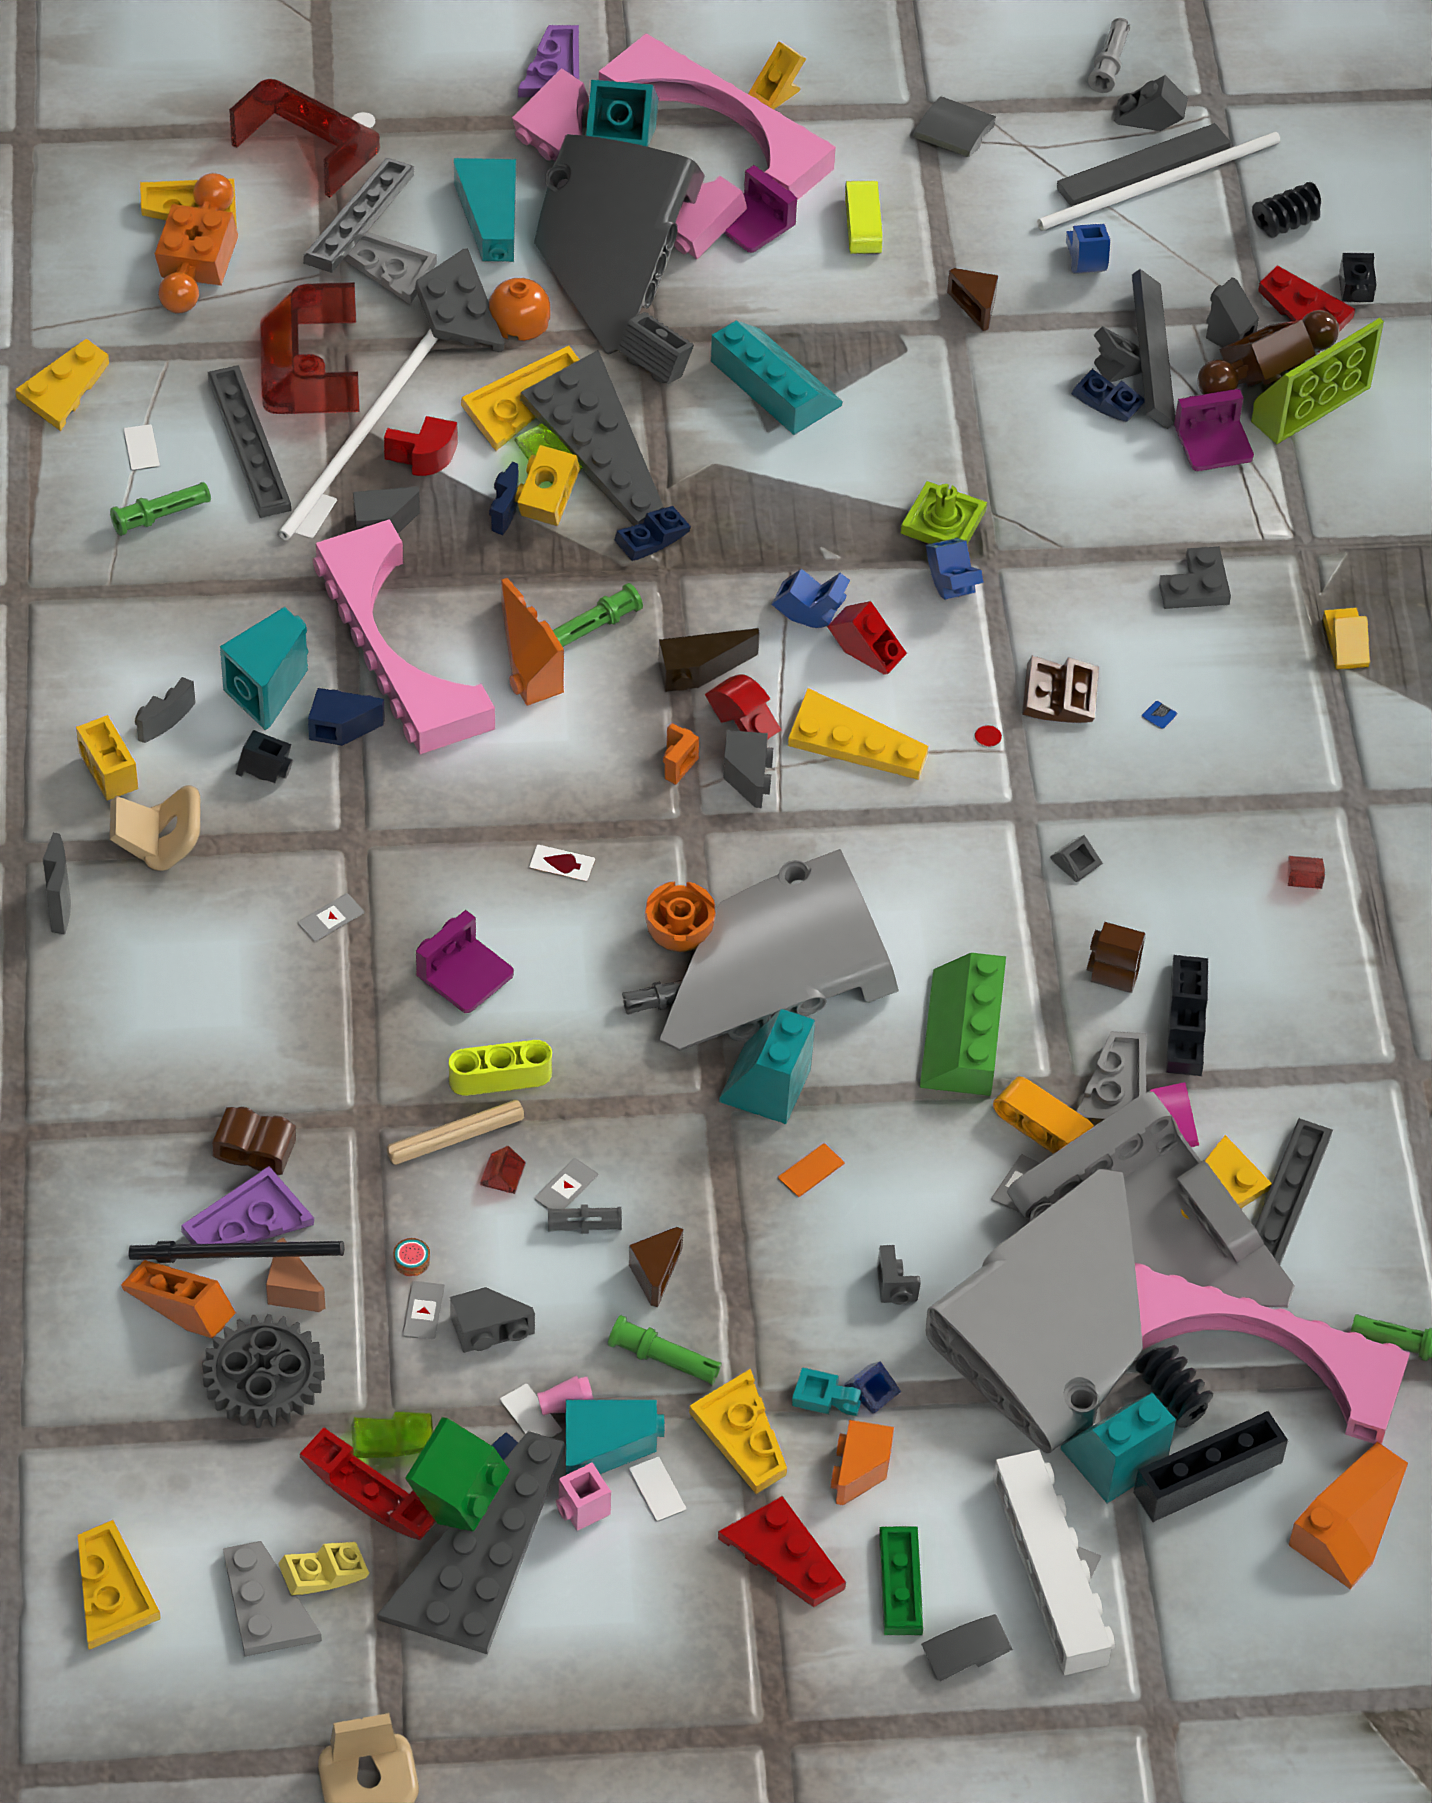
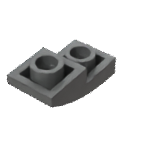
[135,677,196,743]
[921,1614,1013,1682]

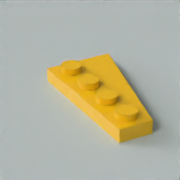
[461,346,580,451]
[788,688,929,780]

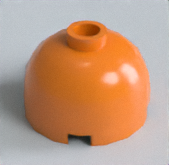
[489,278,550,341]
[645,881,716,952]

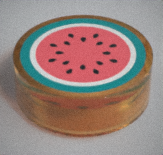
[393,1238,430,1276]

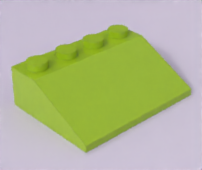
[1251,318,1384,444]

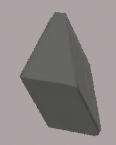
[1050,835,1103,882]

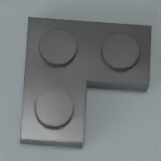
[1159,546,1231,609]

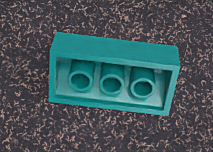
[711,320,843,435]

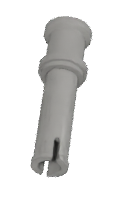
[1088,18,1130,93]

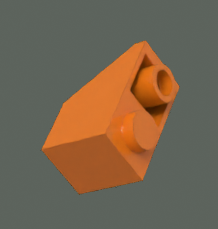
[830,1420,894,1505]

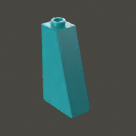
[454,158,516,262]

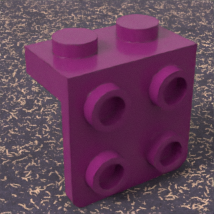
[724,165,797,253]
[1174,389,1254,471]
[416,910,514,1013]

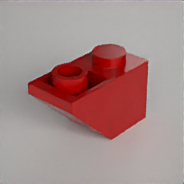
[827,601,907,675]

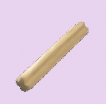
[387,1100,524,1165]

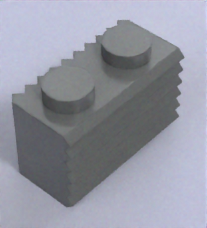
[618,312,694,384]

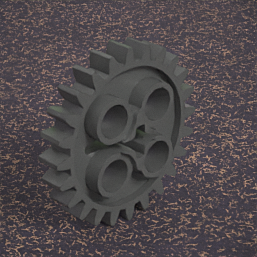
[202,1314,325,1428]

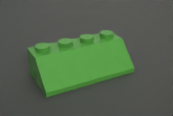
[920,952,1006,1096]

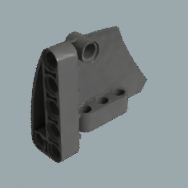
[534,134,705,355]

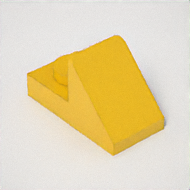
[748,42,806,110]
[1323,608,1370,670]

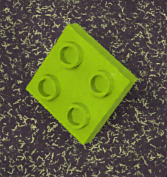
[901,481,987,544]

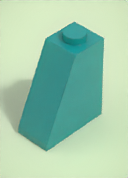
[566,1400,665,1475]

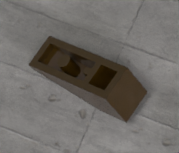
[658,628,760,692]

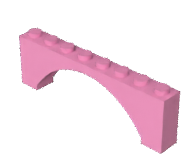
[599,33,836,200]
[512,68,747,259]
[313,519,495,754]
[1135,1263,1410,1444]

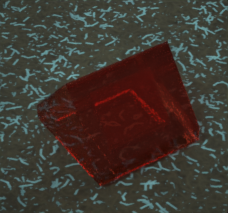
[480,1146,526,1194]

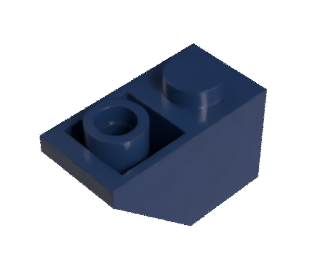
[308,688,385,746]

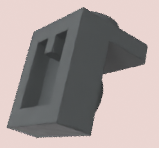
[877,1245,921,1305]

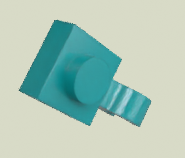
[792,1367,861,1416]

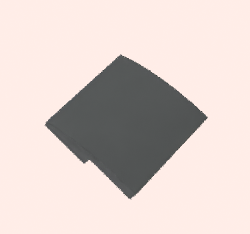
[913,96,996,157]
[43,832,71,935]

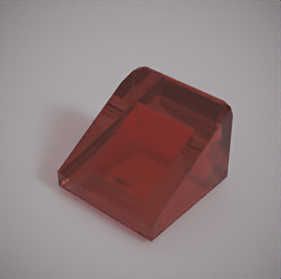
[1288,856,1325,889]

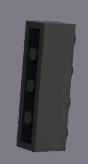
[1133,1411,1288,1522]

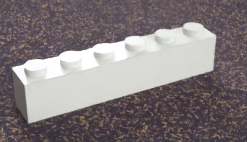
[993,1449,1115,1676]

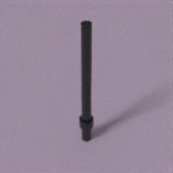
[129,1241,345,1263]

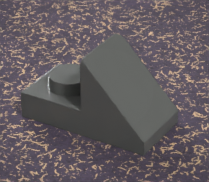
[1094,326,1142,382]

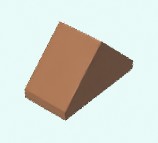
[266,1237,326,1312]

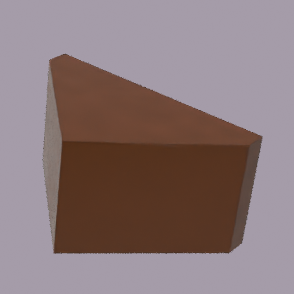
[947,268,998,331]
[629,1227,684,1307]

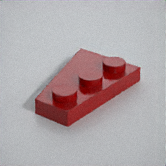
[718,1496,846,1607]

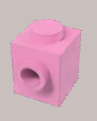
[556,1463,611,1531]

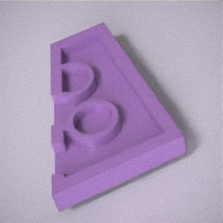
[518,25,579,97]
[181,1166,314,1244]

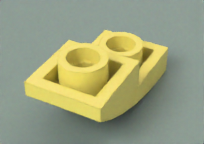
[278,1542,369,1596]

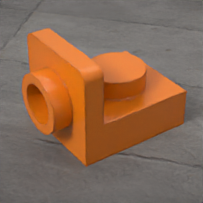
[663,723,699,785]

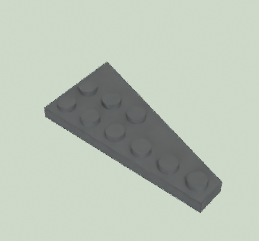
[520,350,664,526]
[377,1431,565,1655]

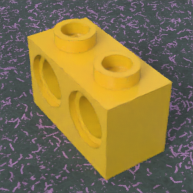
[76,715,139,801]

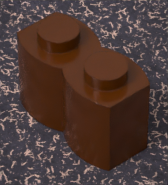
[1087,922,1146,993]
[212,1107,296,1175]

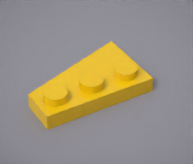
[140,178,237,228]
[15,339,109,431]
[1181,1135,1272,1219]
[689,1368,787,1494]
[77,1520,161,1650]

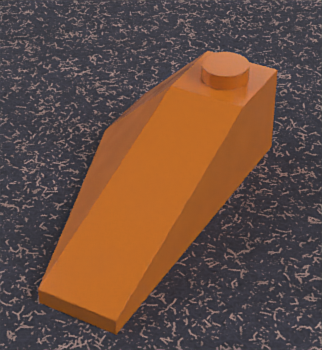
[501,578,564,706]
[1289,1442,1408,1589]

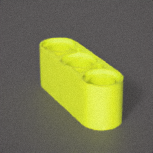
[845,181,882,254]
[449,1040,552,1096]

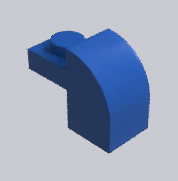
[1066,224,1110,274]
[926,538,984,600]
[771,569,850,628]

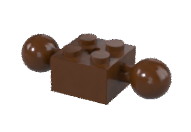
[1197,310,1340,395]

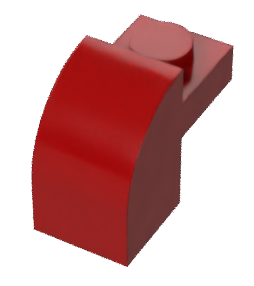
[384,416,458,476]
[705,674,781,740]

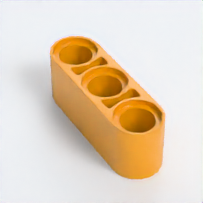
[993,1076,1094,1154]

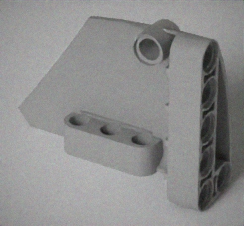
[1007,1092,1295,1308]

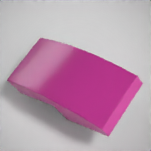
[1150,1082,1199,1147]

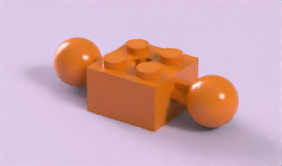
[155,173,238,313]

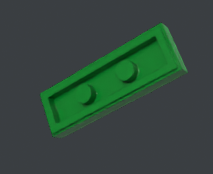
[879,1526,924,1635]

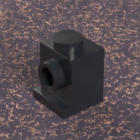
[1338,253,1377,302]
[236,730,293,783]

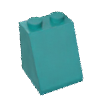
[586,80,659,147]
[220,606,309,730]
[719,1009,815,1124]
[1061,1393,1176,1503]

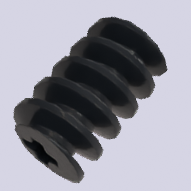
[1252,182,1321,238]
[1135,1345,1213,1428]

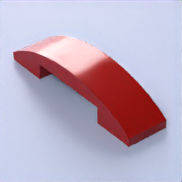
[300,1427,436,1540]

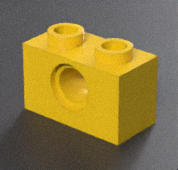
[515,445,580,526]

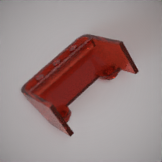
[229,79,380,198]
[260,282,360,414]

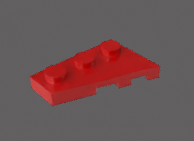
[1258,265,1355,353]

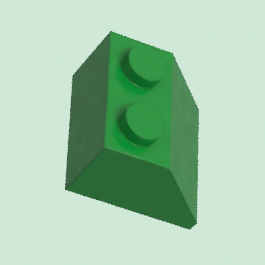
[405,1417,510,1532]

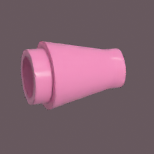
[537,1375,594,1415]

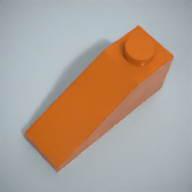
[121,1260,236,1338]

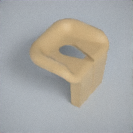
[110,785,201,871]
[318,1713,419,1803]

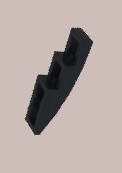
[1166,955,1208,1076]

